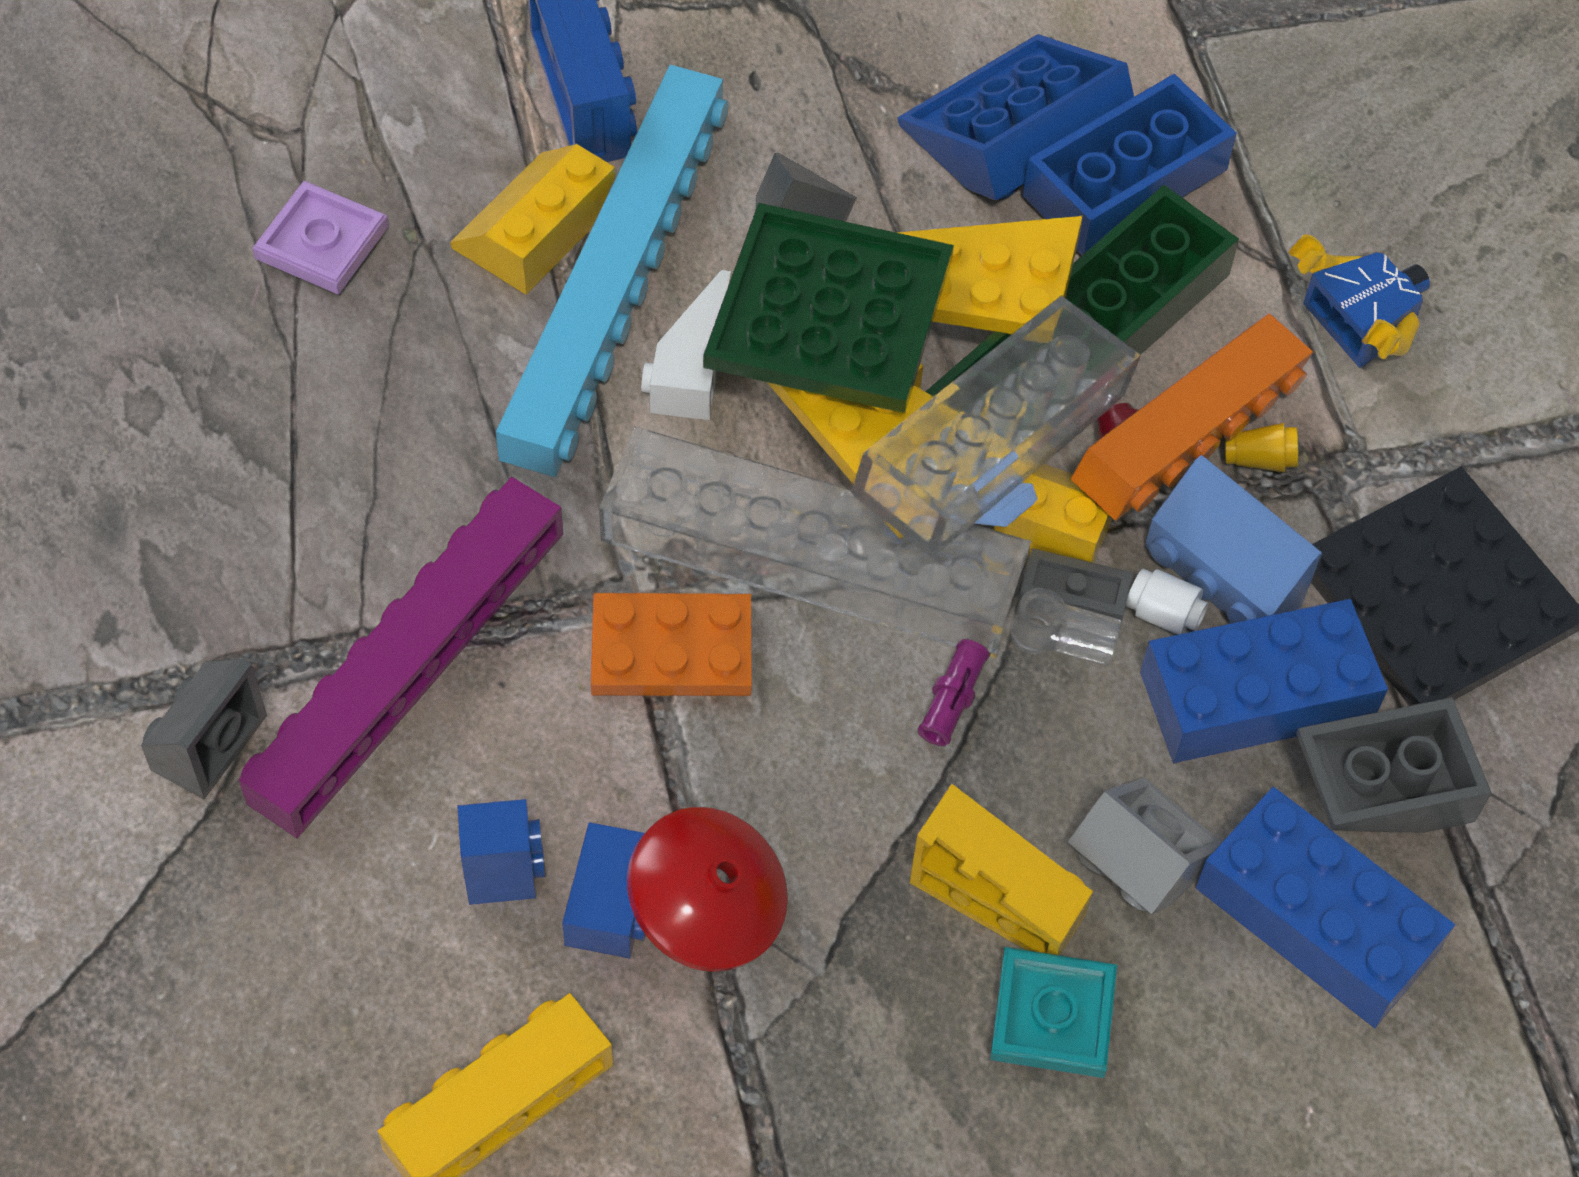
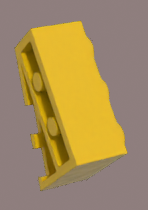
[910,784,1093,956]

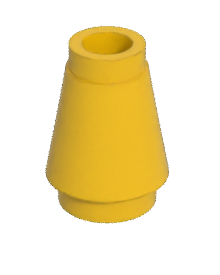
[1225,422,1298,473]

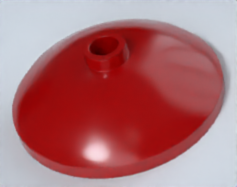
[627,807,788,972]

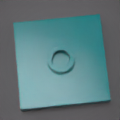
[990,947,1117,1078]

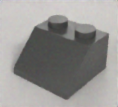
[141,659,267,799]

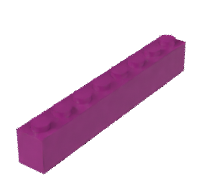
[239,476,564,839]

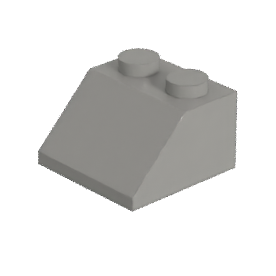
[1068,777,1222,914]

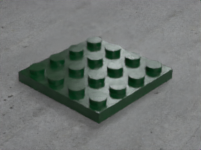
[703,203,954,413]

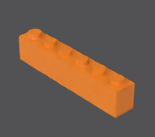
[1071,313,1313,521]

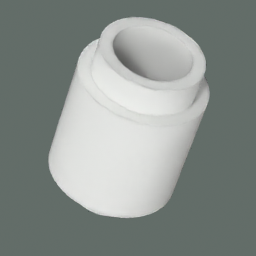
[1126,568,1209,635]

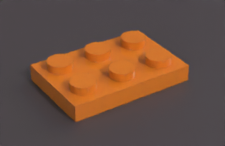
[591,593,752,696]

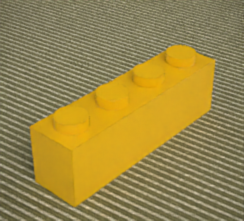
[377,993,613,1177]

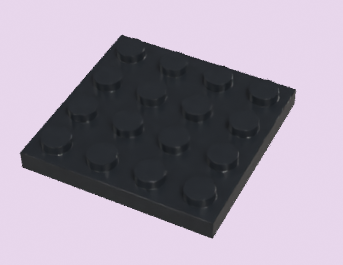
[1311,466,1579,706]

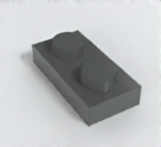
[1018,548,1133,626]

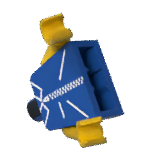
[1288,234,1430,368]

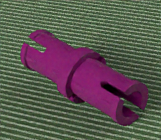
[917,639,990,747]

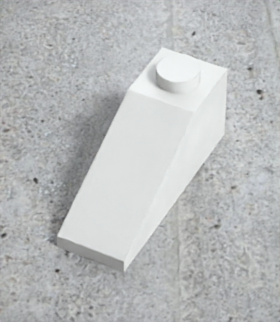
[641,270,731,420]

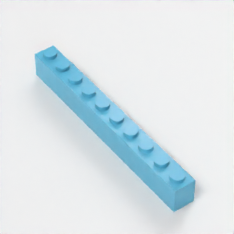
[496,65,729,477]

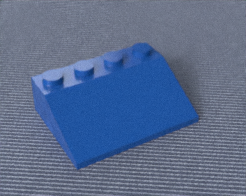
[897,34,1134,201]

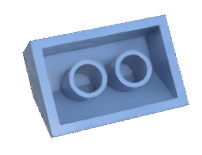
[1145,455,1322,624]

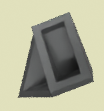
[756,153,857,221]

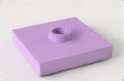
[252,181,389,295]

